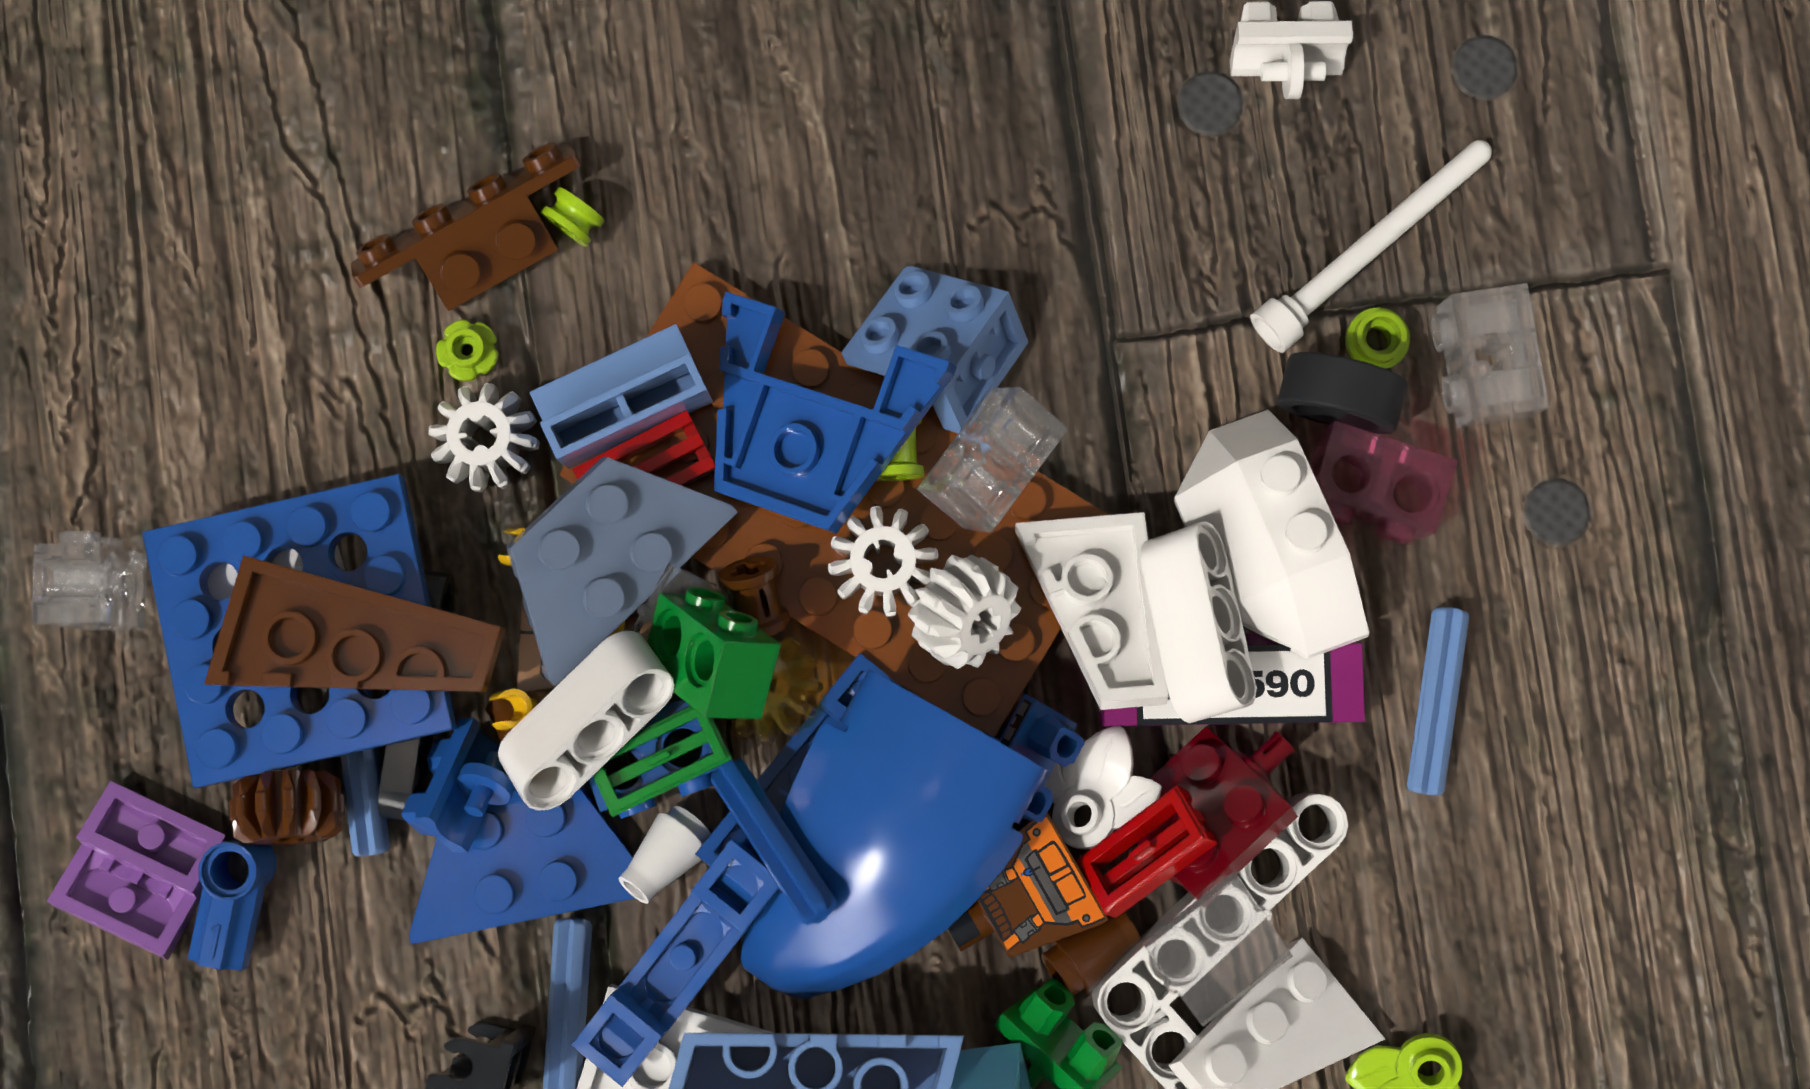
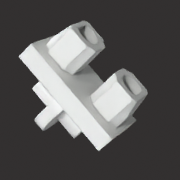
[1230,1,1353,99]

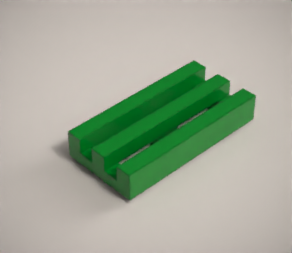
[593,706,733,817]

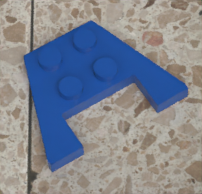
[714,292,957,534]

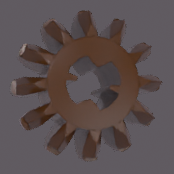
[229,768,345,847]

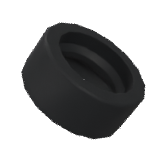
[1277,352,1408,434]

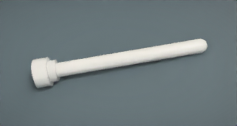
[1250,140,1492,353]

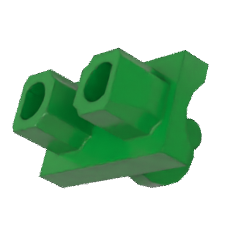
[994,979,1122,1089]

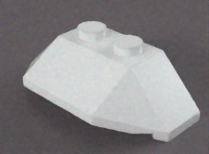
[1174,410,1369,659]

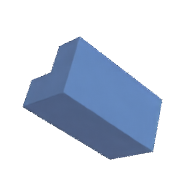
[529,324,713,470]

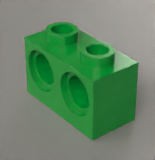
[647,587,781,719]

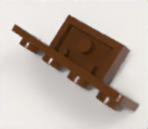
[351,142,582,311]

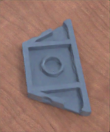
[506,457,738,686]

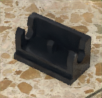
[425,1022,536,1089]

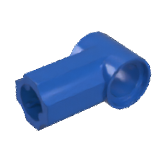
[188,838,277,971]

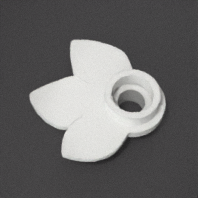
[1044,726,1162,850]

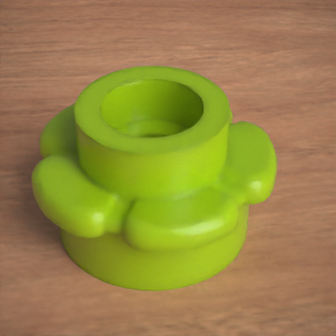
[436,320,499,381]

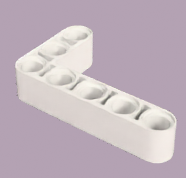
[1092,793,1348,1089]

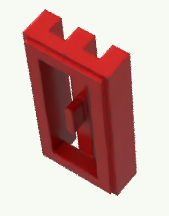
[572,410,715,487]
[1076,785,1218,918]

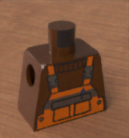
[948,812,1108,957]

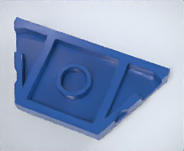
[409,787,635,944]

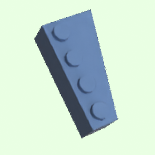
[669,1032,964,1089]

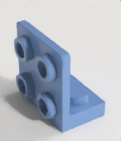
[842,266,1029,435]

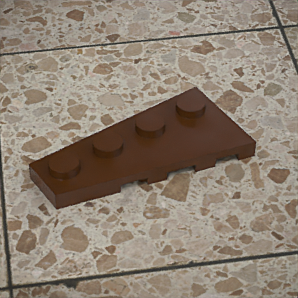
[204,555,505,692]

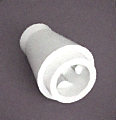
[619,806,711,904]

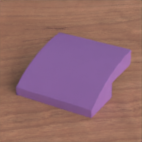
[47,781,227,961]

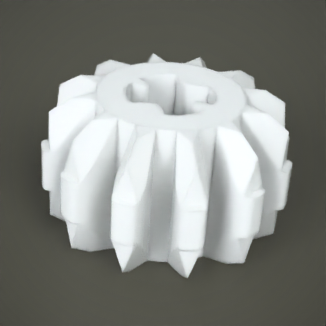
[428,383,540,492]
[828,506,938,617]
[907,554,1022,669]

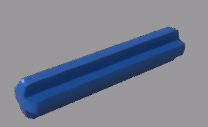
[711,759,837,925]

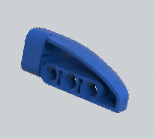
[741,670,1048,999]

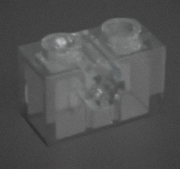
[1431,283,1549,429]

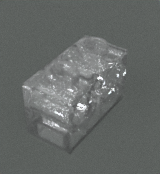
[917,387,1069,533]
[32,531,146,631]

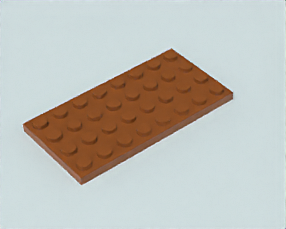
[559,262,1109,737]

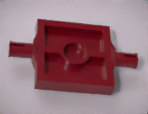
[1119,726,1298,906]

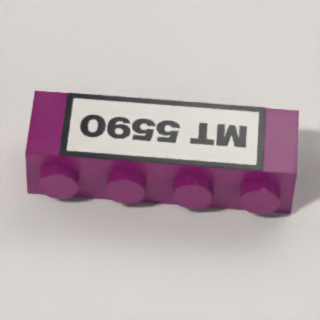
[1098,633,1365,727]

